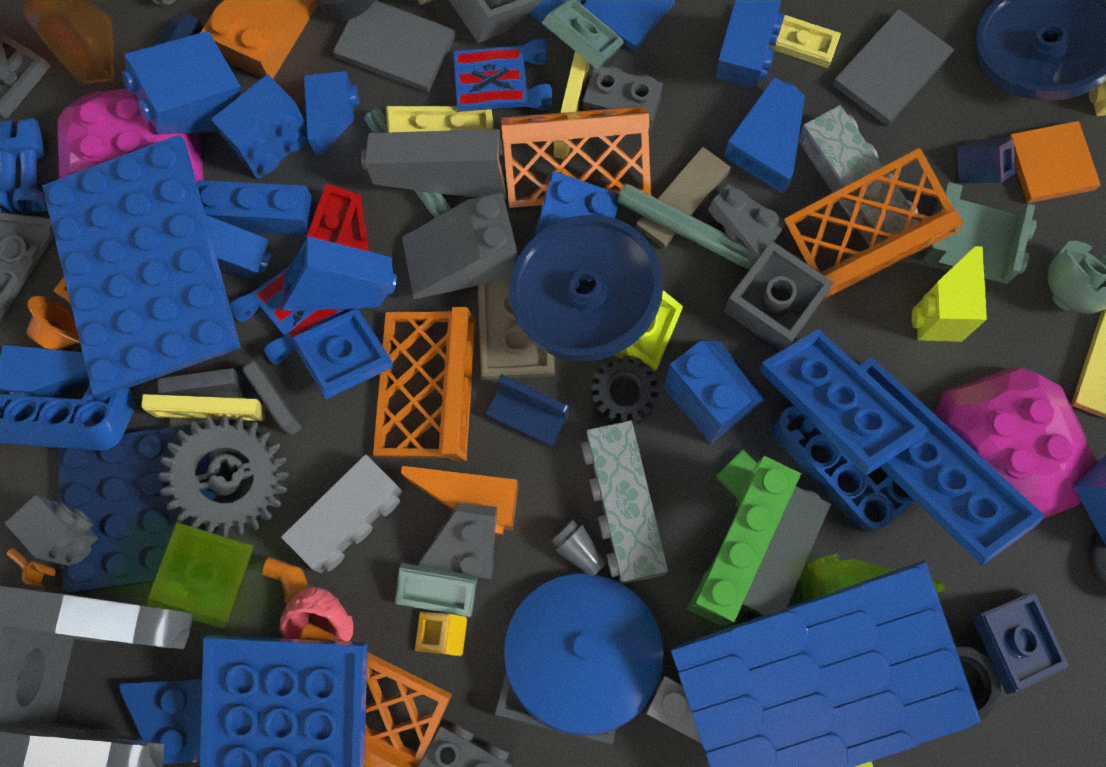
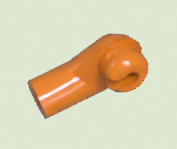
[262,557,309,604]

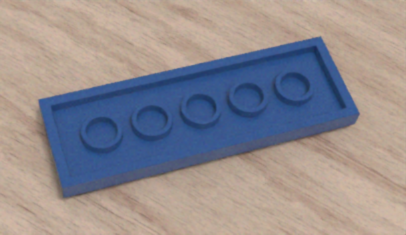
[859,357,1044,566]

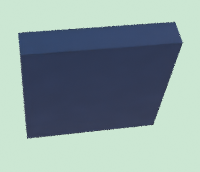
[972,591,1070,694]

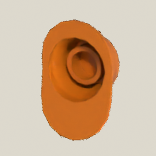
[27,296,81,352]

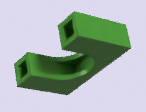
[687,456,801,627]

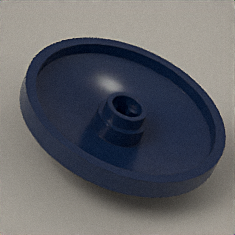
[975,0,1106,100]
[509,215,663,361]

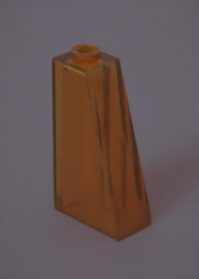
[24,0,114,84]

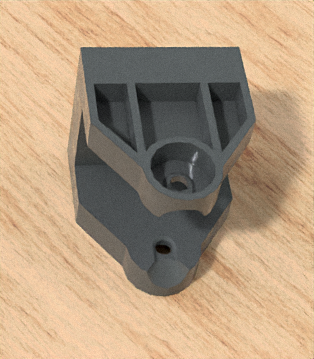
[0,586,193,767]

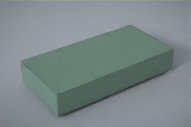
[395,563,478,617]

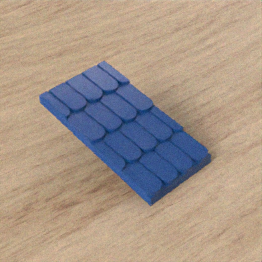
[671,560,980,767]

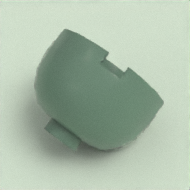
[1047,240,1106,314]

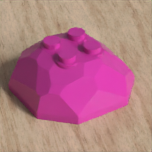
[58,88,203,184]
[934,367,1096,519]

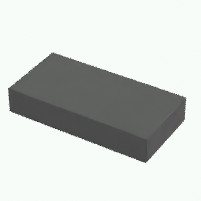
[243,361,302,435]

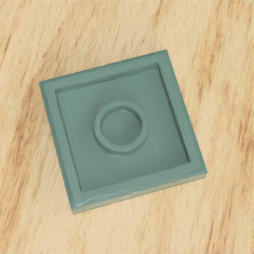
[542,0,624,69]

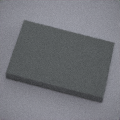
[333,0,456,93]
[833,9,954,127]

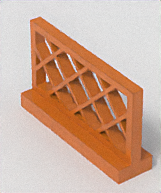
[501,106,651,208]
[784,148,963,299]
[373,307,476,461]
[299,623,452,767]

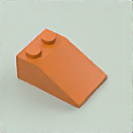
[201,0,318,79]

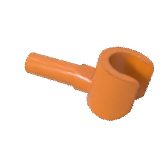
[7,548,55,589]

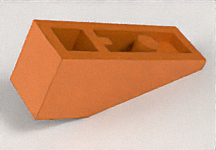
[401,466,518,535]

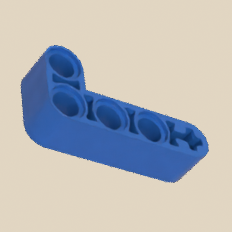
[0,384,136,451]
[773,406,914,533]

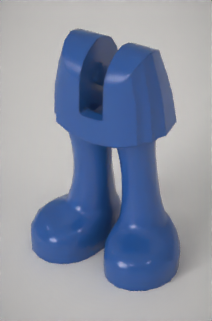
[0,119,47,216]

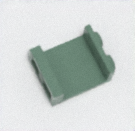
[922,182,1037,284]

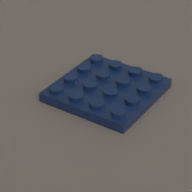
[58,422,222,594]

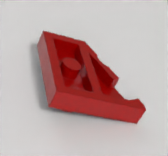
[306,183,369,251]

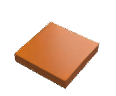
[1008,121,1101,203]

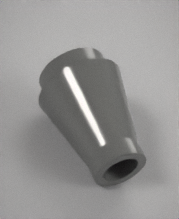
[550,519,607,577]

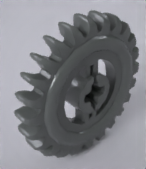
[158,414,289,539]

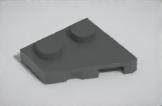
[0,32,51,119]
[708,184,787,265]
[418,503,497,579]

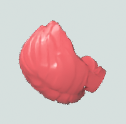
[279,586,354,642]

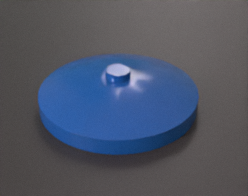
[504,574,664,736]

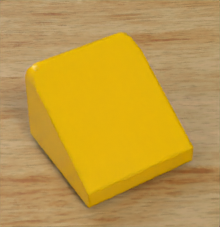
[415,612,467,656]

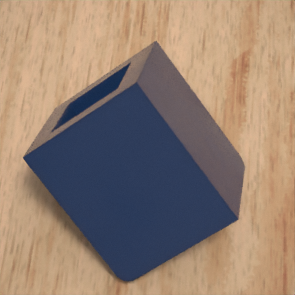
[957,138,1015,183]

